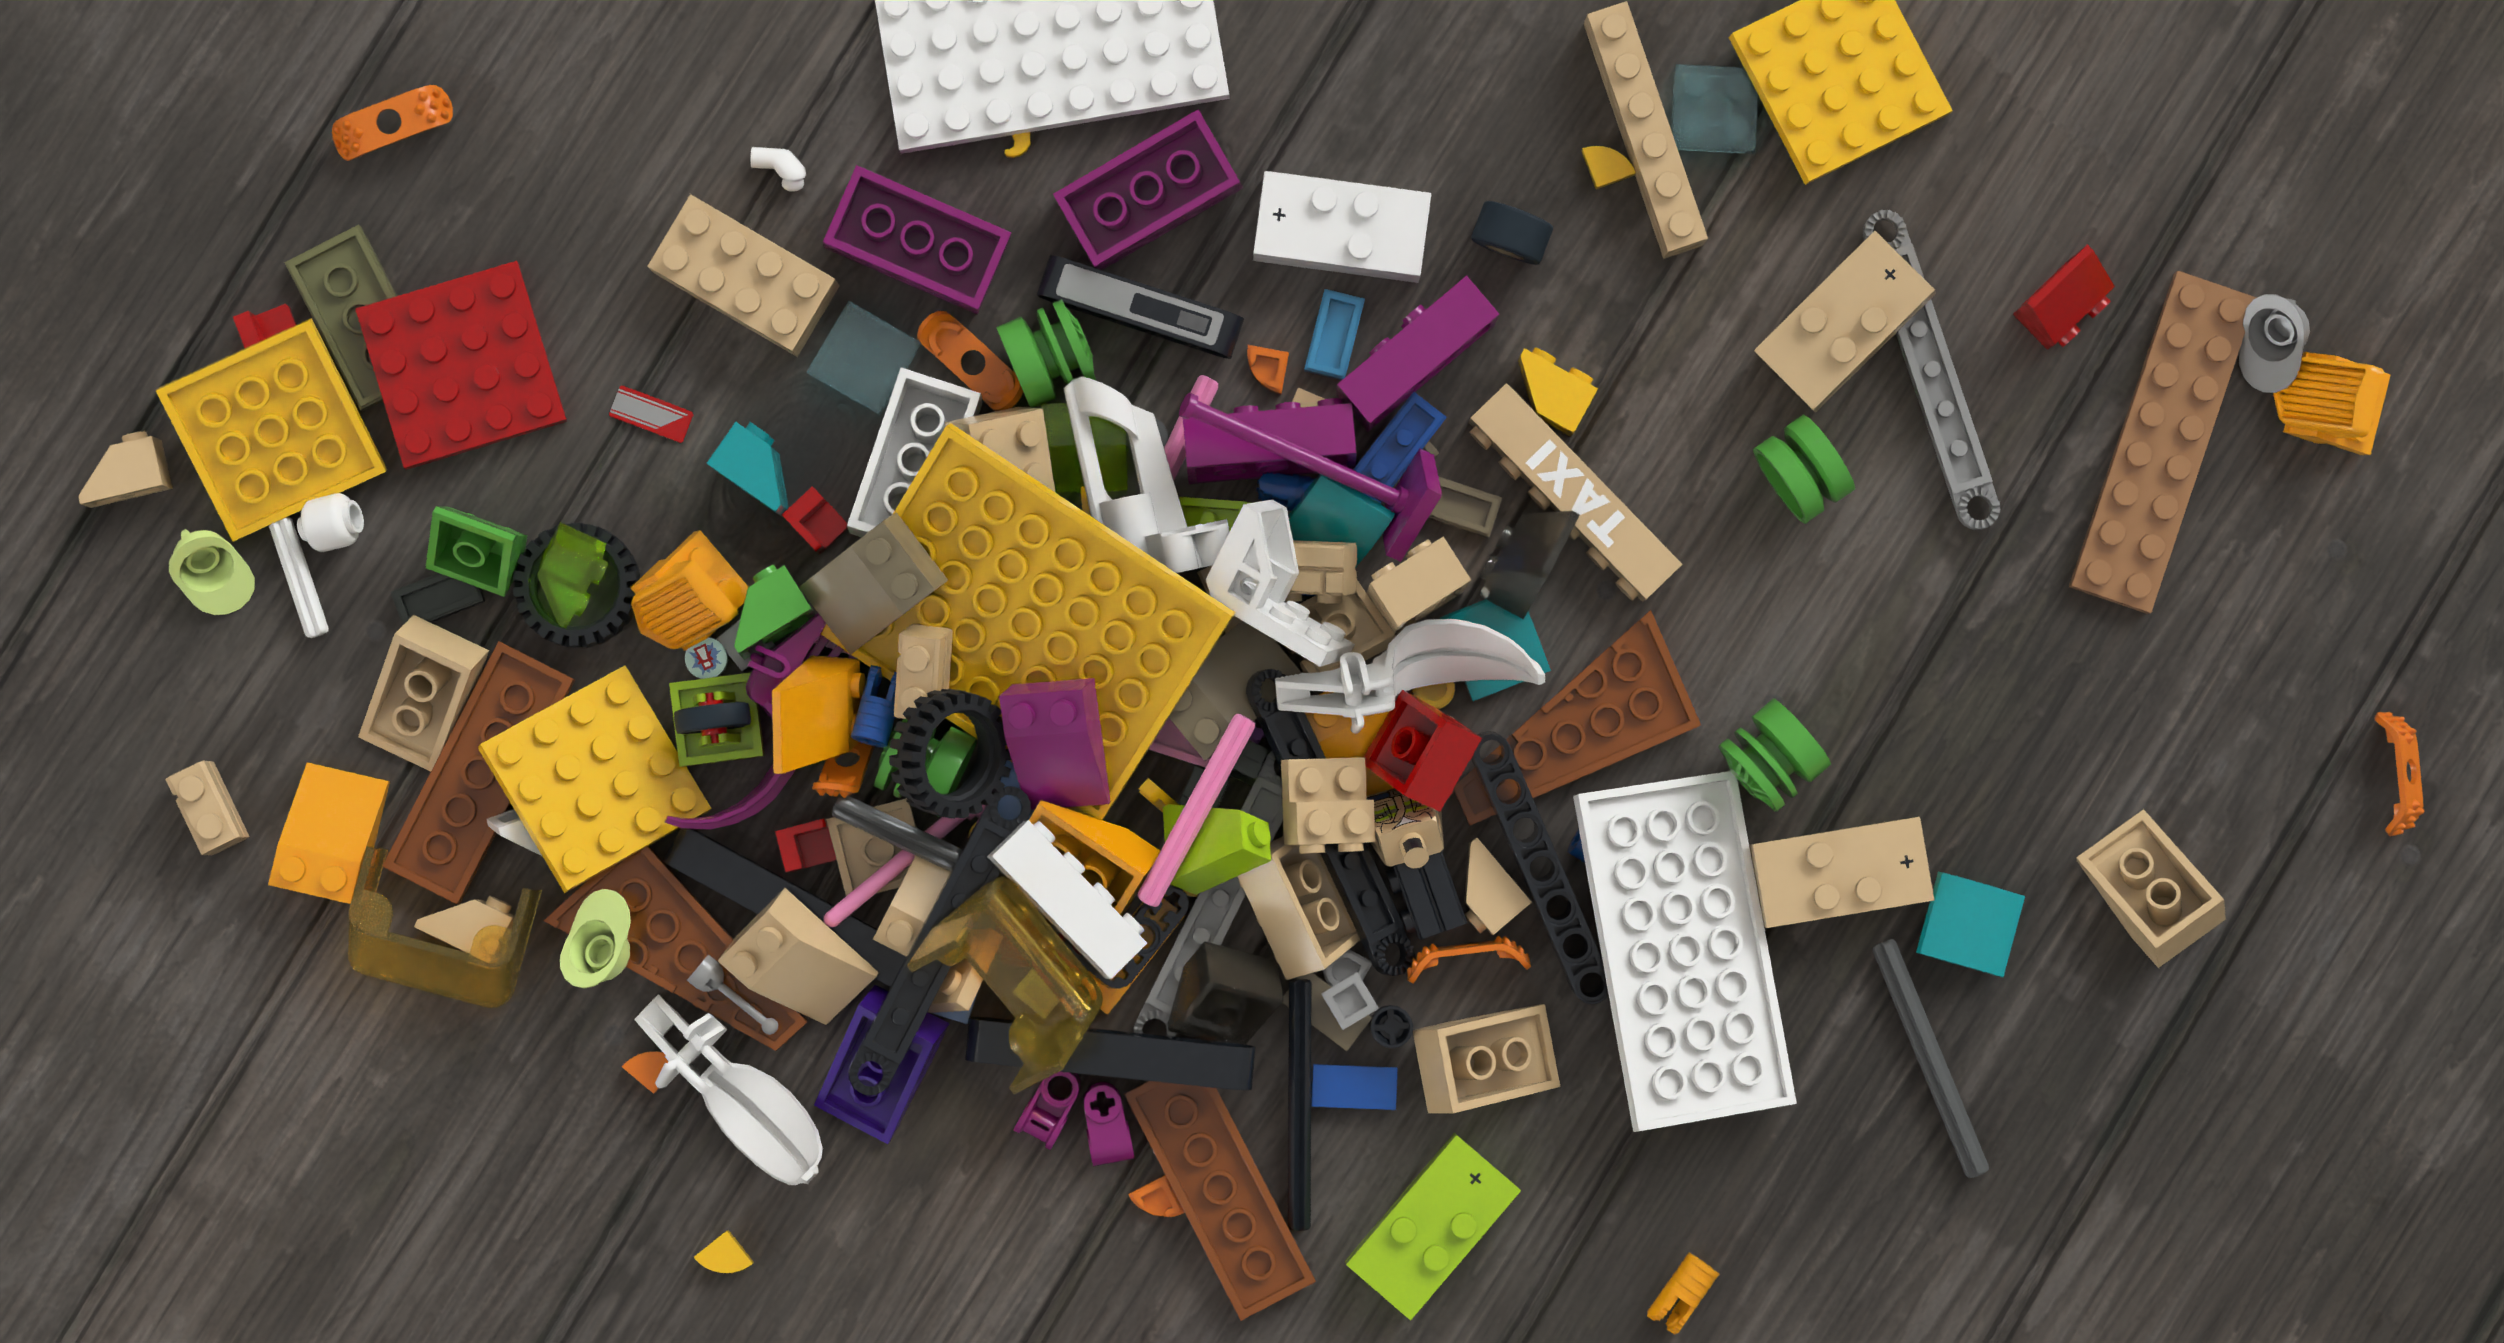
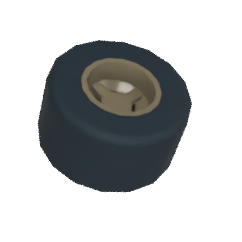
[1471,201,1553,265]

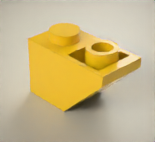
[1518,347,1598,437]

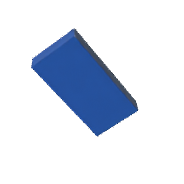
[1311,1064,1398,1110]

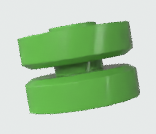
[1753,414,1855,524]

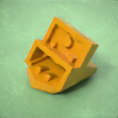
[2273,352,2391,455]
[631,530,748,651]

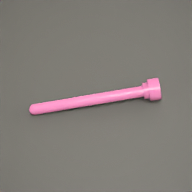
[823,805,986,928]

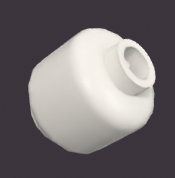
[297,493,364,552]

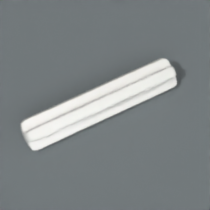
[269,517,329,638]

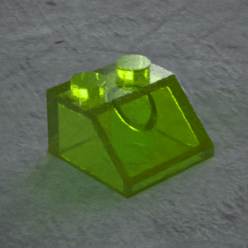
[1041,403,1128,492]

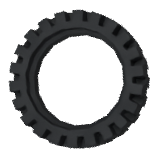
[513,523,640,648]
[889,689,1012,819]

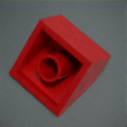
[2013,244,2115,350]
[1364,690,1482,812]

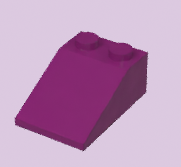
[999,678,1111,810]

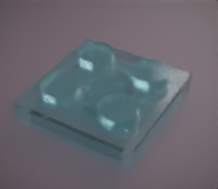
[1671,64,1758,154]

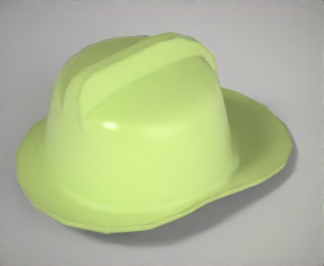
[169,529,255,615]
[560,889,631,988]

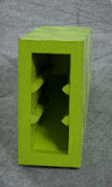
[1163,804,1271,895]

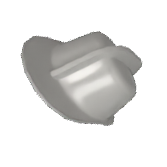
[2239,294,2310,393]

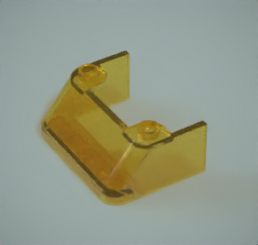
[348,846,542,1008]
[907,876,1103,1094]

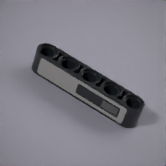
[1037,255,1244,359]

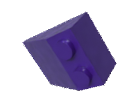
[814,985,949,1144]

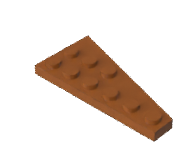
[1454,610,1701,826]
[543,846,808,1051]

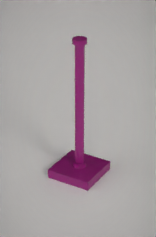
[1179,392,1442,562]

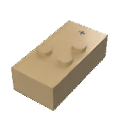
[1754,231,1936,413]
[1367,536,1471,635]
[1749,817,1934,928]

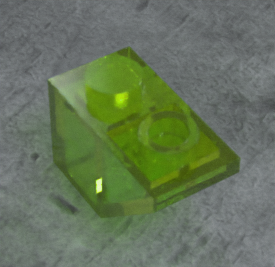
[537,522,608,628]

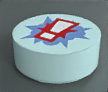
[685,638,728,679]

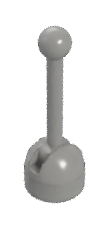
[687,954,778,1035]

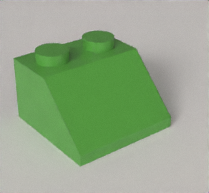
[426,506,528,597]
[734,565,815,660]

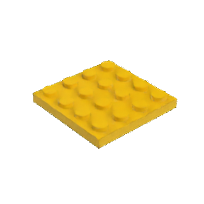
[1728,0,1953,185]
[156,318,387,541]
[478,665,712,893]

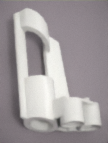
[1063,377,1230,573]

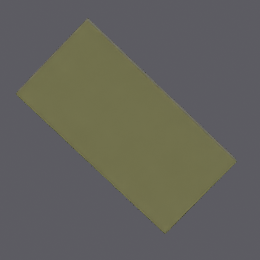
[284,225,397,412]

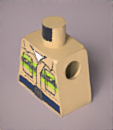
[1367,788,1444,868]

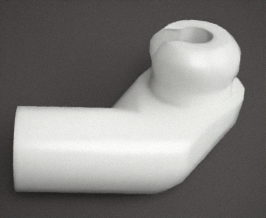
[751,147,806,192]

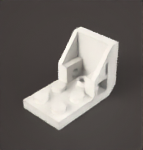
[1206,499,1355,667]

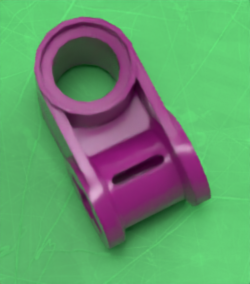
[1013,1070,1081,1151]
[1084,1082,1135,1167]

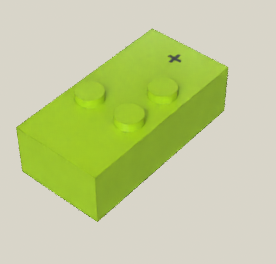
[1345,1133,1521,1321]

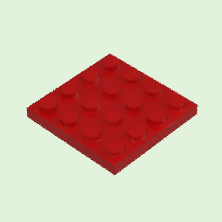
[355,261,567,470]

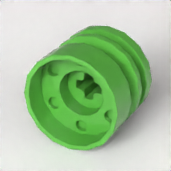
[996,299,1097,408]
[1718,698,1831,812]
[874,719,978,817]

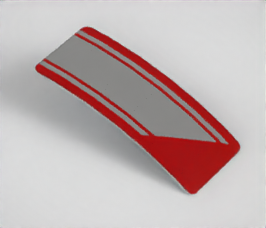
[609,386,693,443]

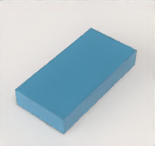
[1304,289,1365,381]

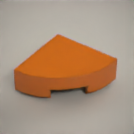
[1247,345,1289,395]
[622,1051,669,1094]
[1128,1175,1185,1217]

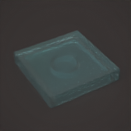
[806,300,921,416]

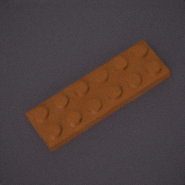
[382,641,575,905]
[1124,1081,1316,1321]

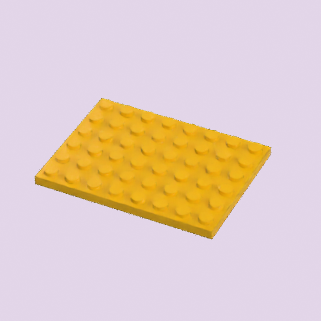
[820,423,1235,820]

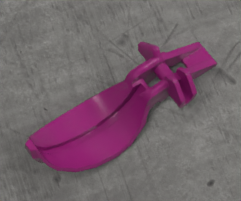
[665,613,826,829]

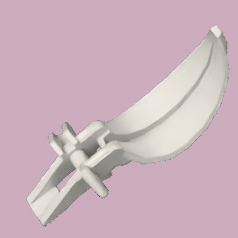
[1275,619,1545,734]
[634,994,823,1185]

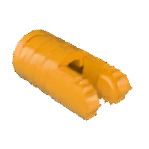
[1647,1252,1720,1335]

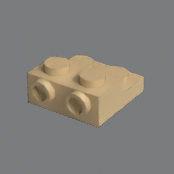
[1285,579,1396,673]
[1281,757,1375,853]

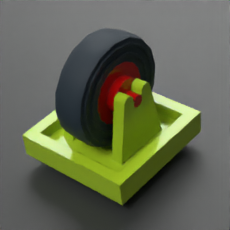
[669,673,765,767]

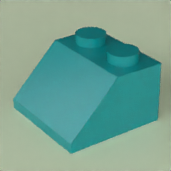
[707,422,789,519]

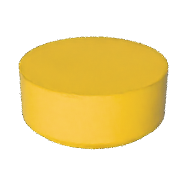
[1412,682,1455,709]

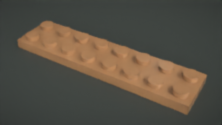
[2069,271,2257,614]

